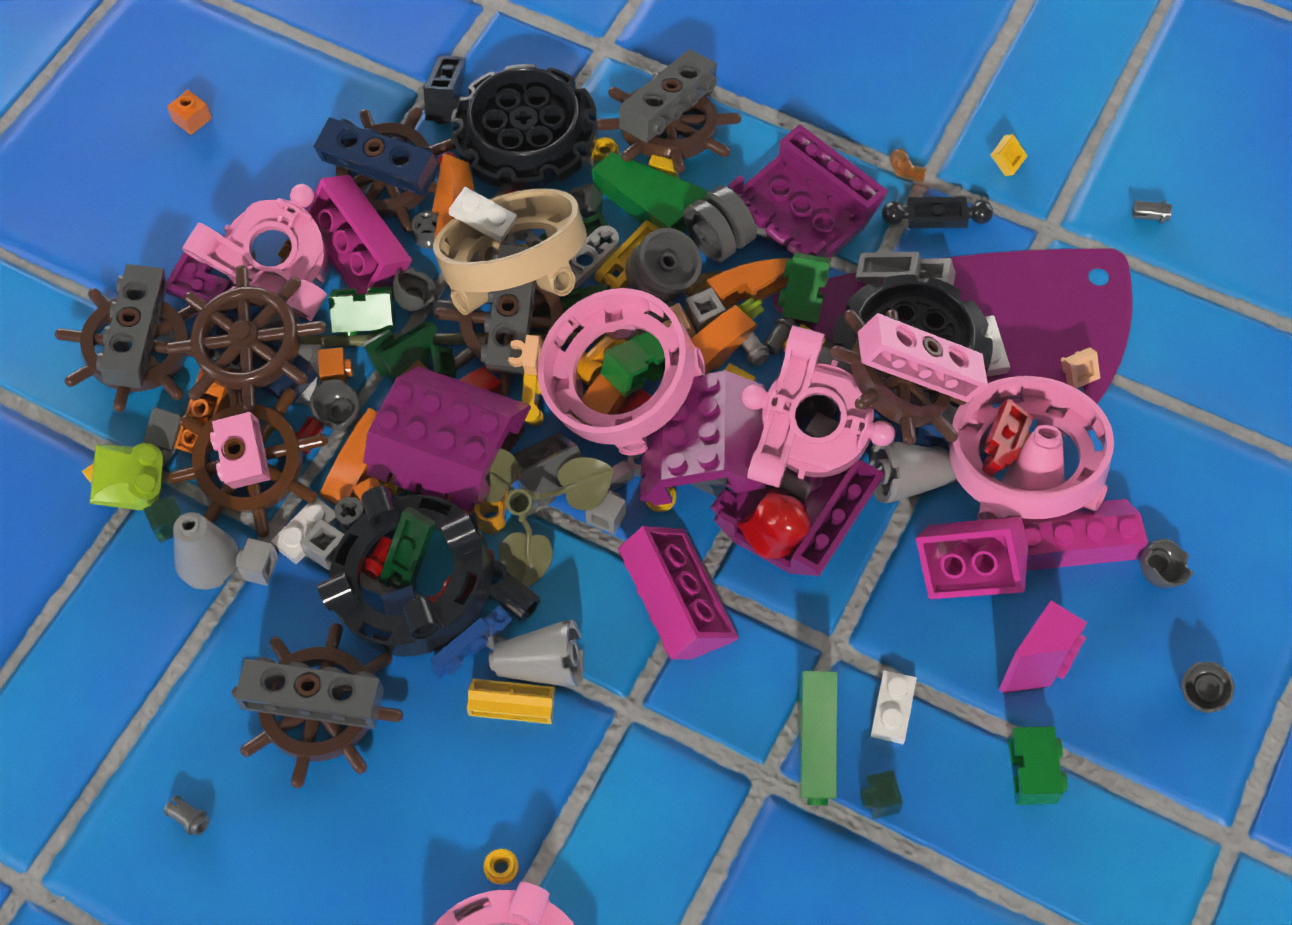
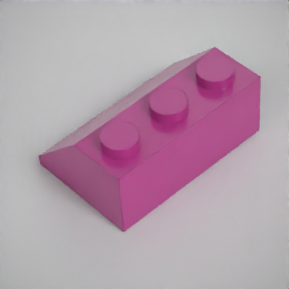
[916,516,1028,599]
[999,600,1087,694]

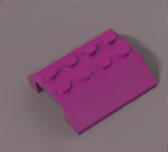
[728,124,888,259]
[363,367,531,513]
[640,370,766,506]
[710,427,885,576]

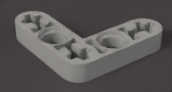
[507,226,619,289]

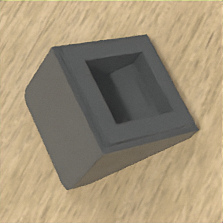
[567,183,603,218]
[143,407,181,452]

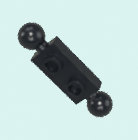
[881,197,993,228]

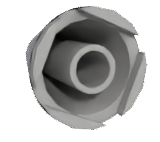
[869,441,957,503]
[173,512,239,590]
[489,620,584,687]

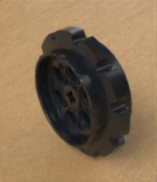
[451,64,598,191]
[833,274,993,408]

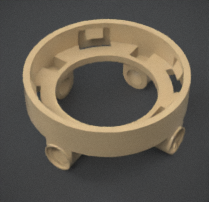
[433,189,587,315]

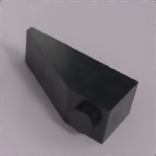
[424,56,466,124]

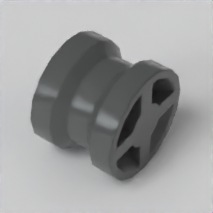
[412,211,438,249]

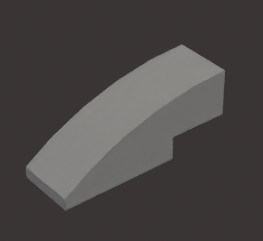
[856,252,956,287]

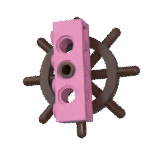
[830,309,988,446]

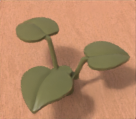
[485,448,614,587]

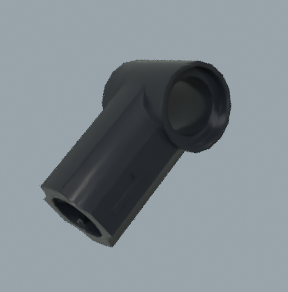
[488,560,541,621]

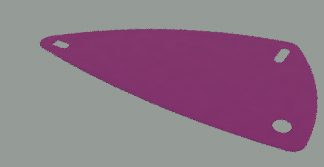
[773,249,1132,404]

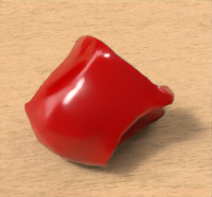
[738,489,812,559]

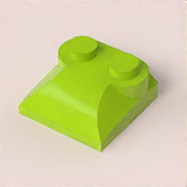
[89,443,163,512]

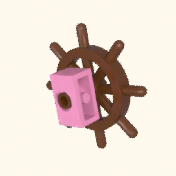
[168,388,328,538]

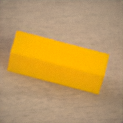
[467,679,555,724]

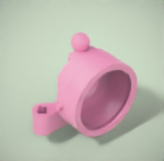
[182,184,329,321]
[741,325,895,488]

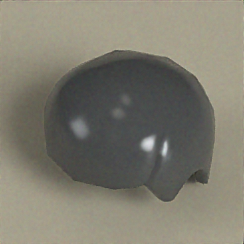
[392,267,437,311]
[310,379,361,430]
[1140,538,1193,589]
[1180,662,1235,713]

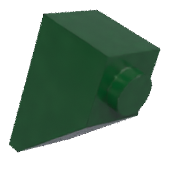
[374,321,437,384]

